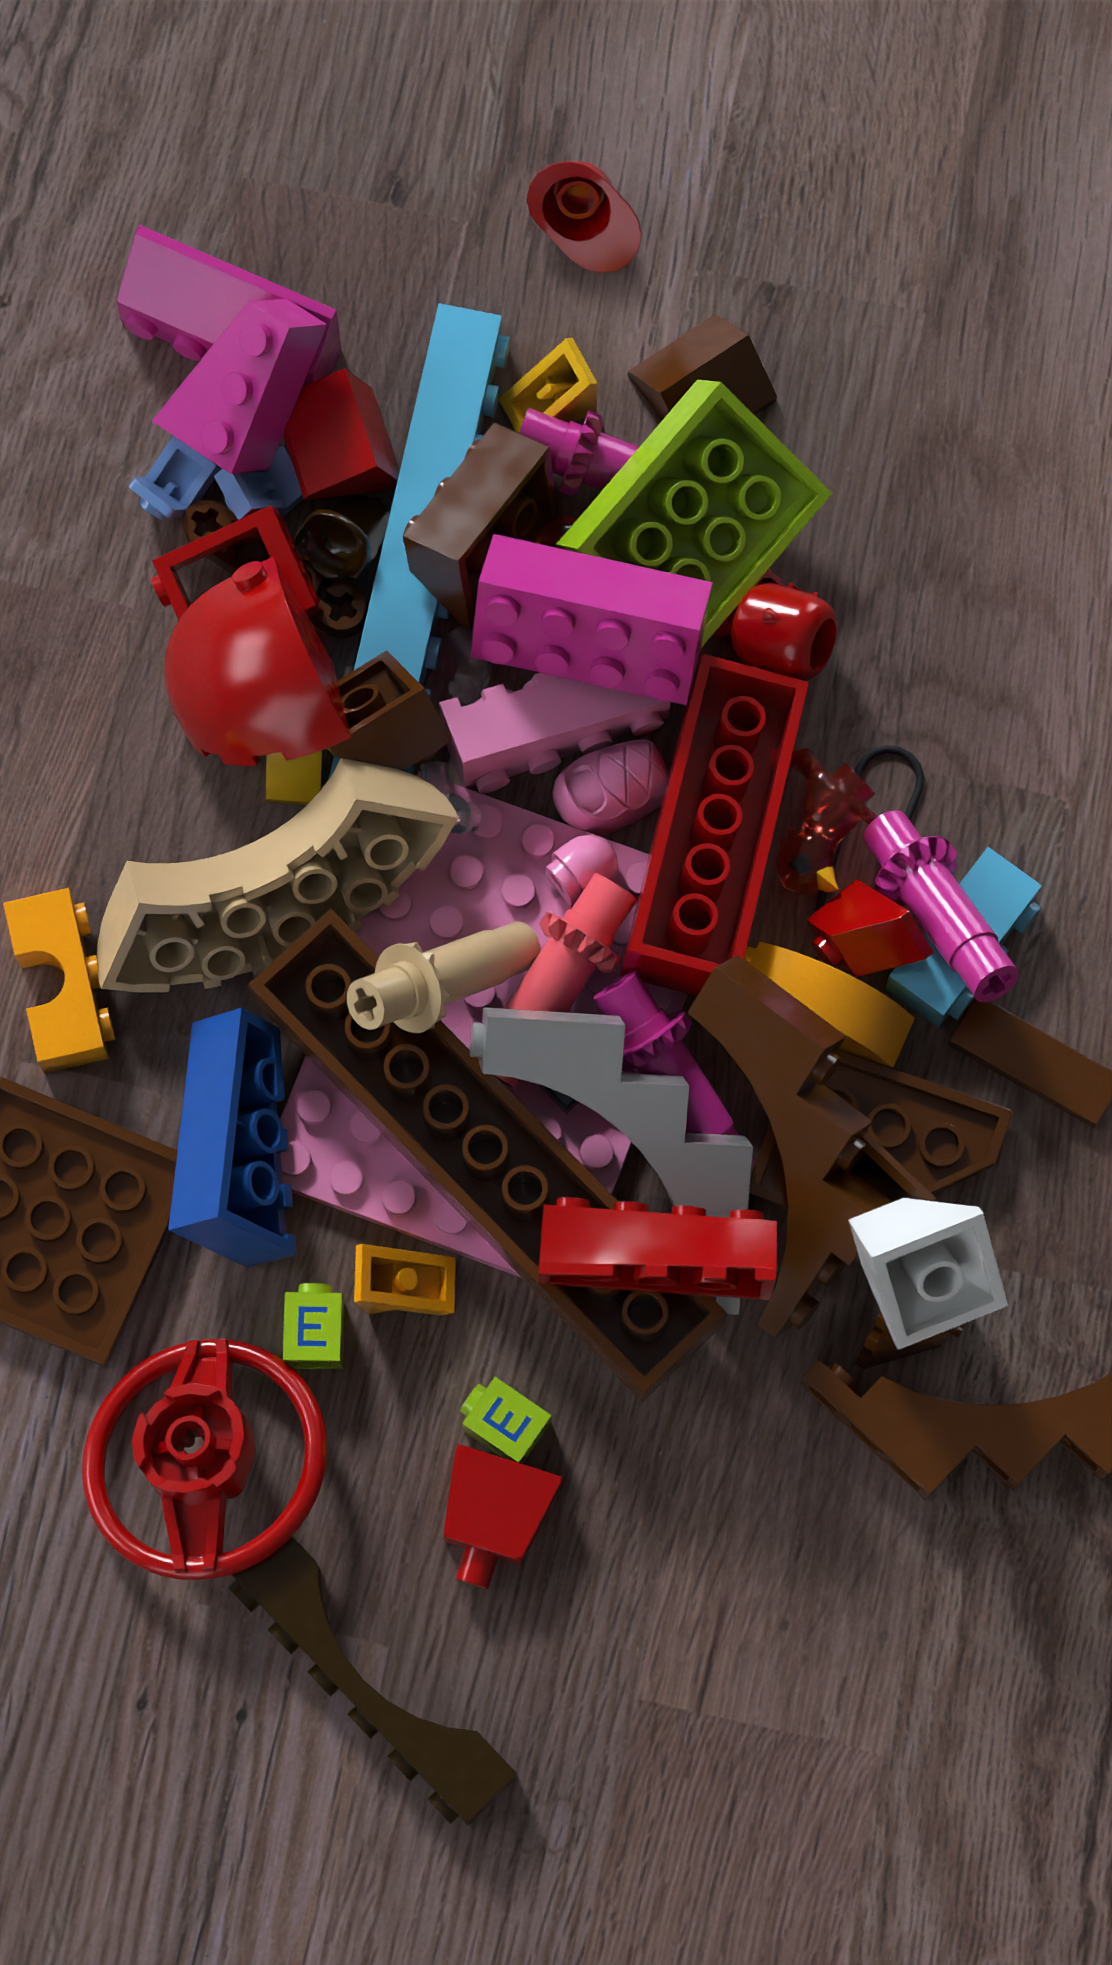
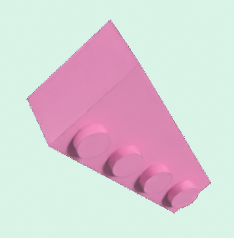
[439,673,671,794]

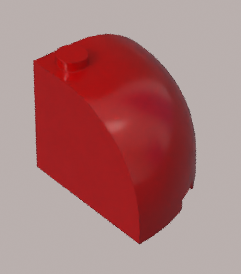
[164,556,351,766]

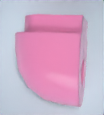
[544,834,618,908]

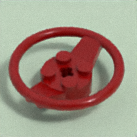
[82,1339,328,1581]

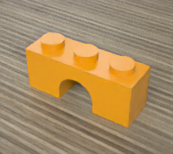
[3,888,116,1074]

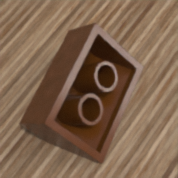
[403,423,559,629]

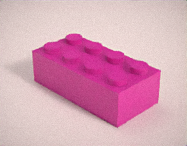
[470,534,712,705]

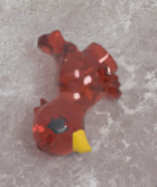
[776,747,877,895]

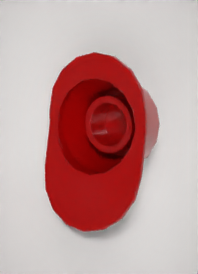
[526,161,642,273]

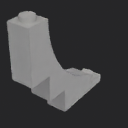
[470,1007,753,1315]

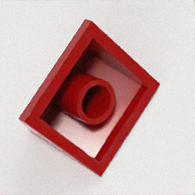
[283,368,400,500]

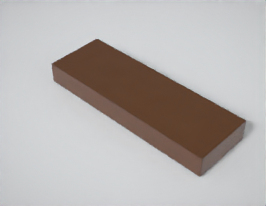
[948,998,1112,1128]

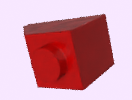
[806,879,934,977]

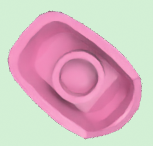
[552,739,669,836]

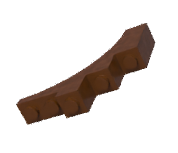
[688,955,892,1338]

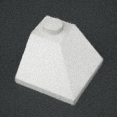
[849,1198,1008,1350]

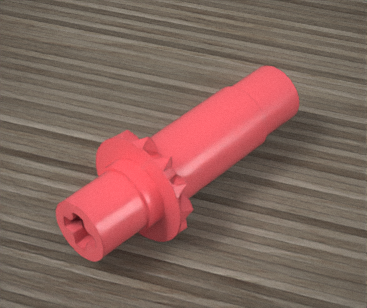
[477,873,637,1089]

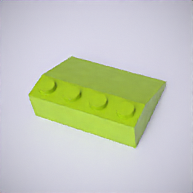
[556,379,833,648]

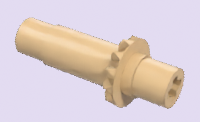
[347,922,541,1033]

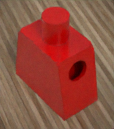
[443,1444,562,1590]

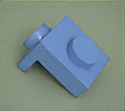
[129,436,222,521]
[214,446,304,520]

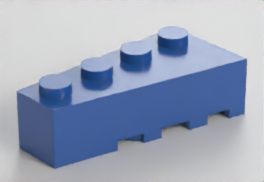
[168,1008,296,1267]

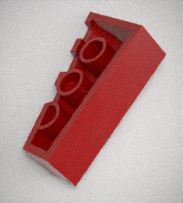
[539,1197,777,1300]

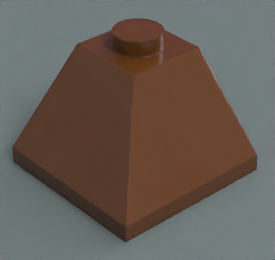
[327,650,453,770]

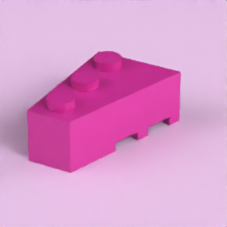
[152,299,327,474]

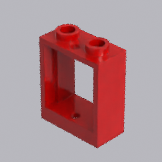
[151,505,324,630]

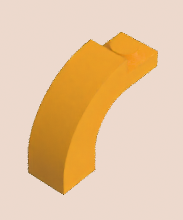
[744,942,915,1068]

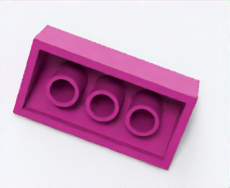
[116,225,342,386]

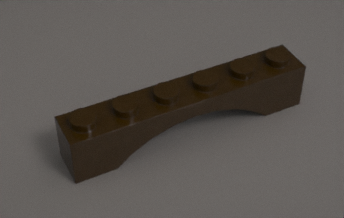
[228,1536,518,1826]

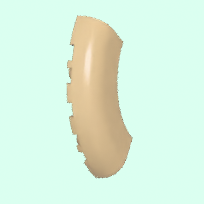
[97,758,458,992]

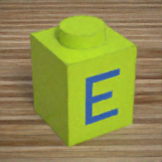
[283,1283,345,1369]
[460,1377,552,1464]

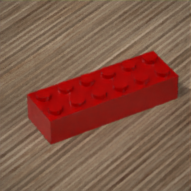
[619,653,809,996]

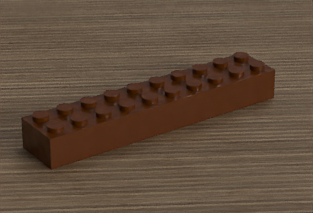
[248,909,727,1402]

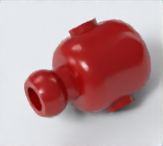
[712,582,838,681]

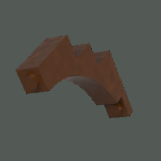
[800,1359,1112,1501]

